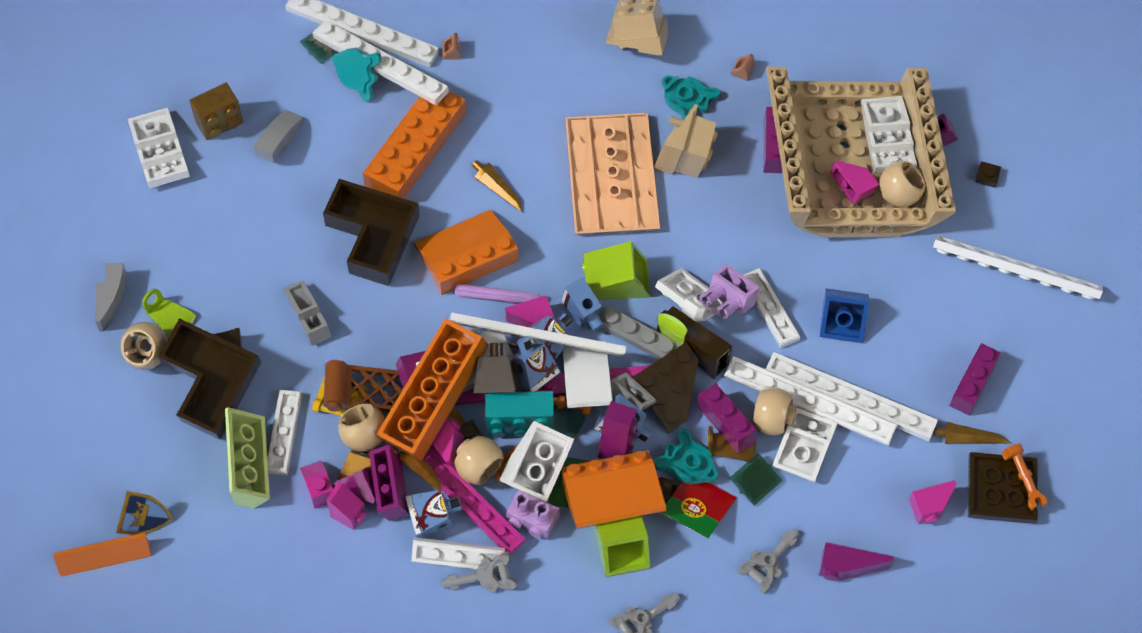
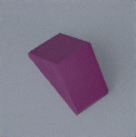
[332,467,376,504]

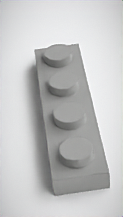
[601,307,680,359]

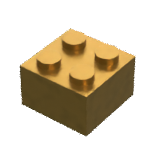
[189,82,243,140]

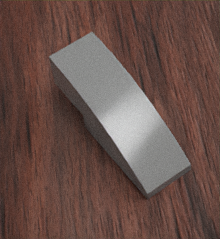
[253,110,304,163]
[95,262,127,331]
[283,280,331,346]

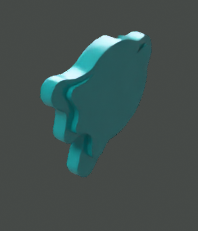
[333,48,382,101]
[662,75,721,120]
[654,428,719,484]

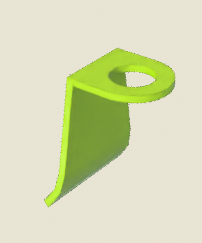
[142,289,196,337]
[656,313,688,361]

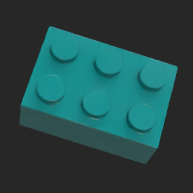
[485,391,555,438]

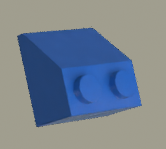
[819,288,870,343]

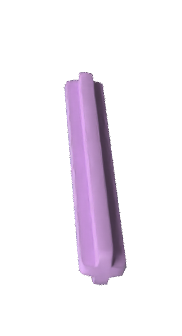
[455,284,540,304]

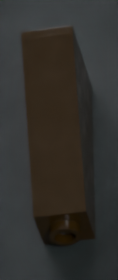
[657,306,732,379]

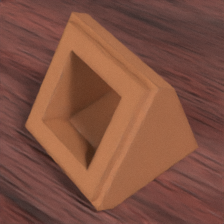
[443,33,461,60]
[731,54,755,81]

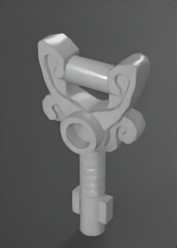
[737,529,799,594]
[442,552,517,592]
[609,593,680,633]

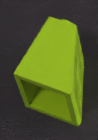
[582,241,651,300]
[593,516,650,577]

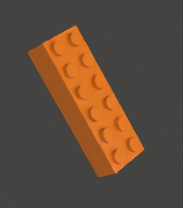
[363,91,466,198]
[377,318,489,461]

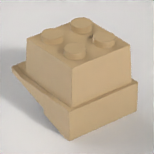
[606,0,669,55]
[654,105,718,178]

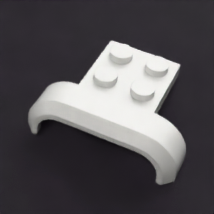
[655,268,724,322]

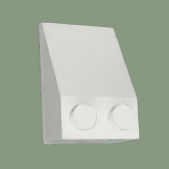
[499,421,574,502]

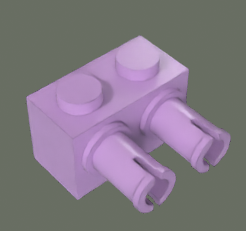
[700,263,760,319]
[506,490,559,540]

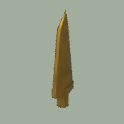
[472,160,523,213]
[934,422,1011,444]
[398,449,441,493]

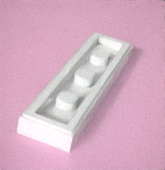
[744,268,800,348]
[267,390,302,476]
[412,537,505,572]

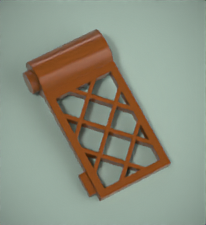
[324,360,403,412]

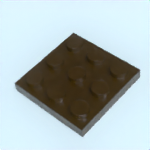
[968,452,1038,524]

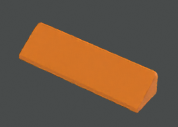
[53,533,151,577]

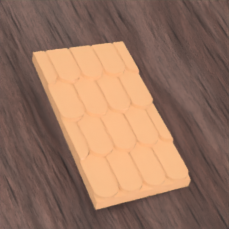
[565,113,660,234]

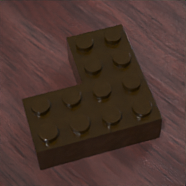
[323,179,420,286]
[158,318,262,440]

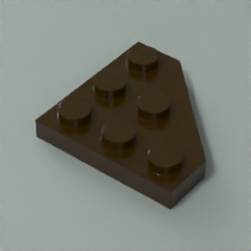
[632,342,698,434]

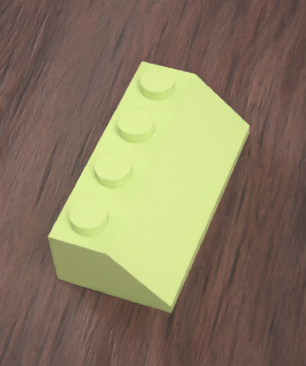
[225,407,270,509]

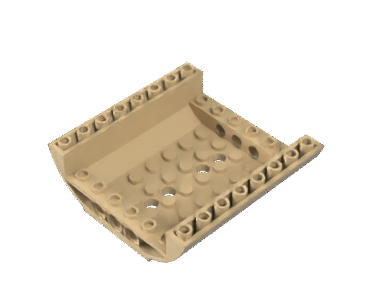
[766,67,956,238]

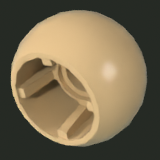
[879,161,926,207]
[120,322,168,370]
[753,387,797,436]
[338,404,385,452]
[455,436,504,485]

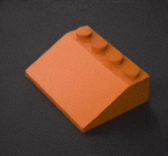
[414,210,519,295]
[561,450,666,528]

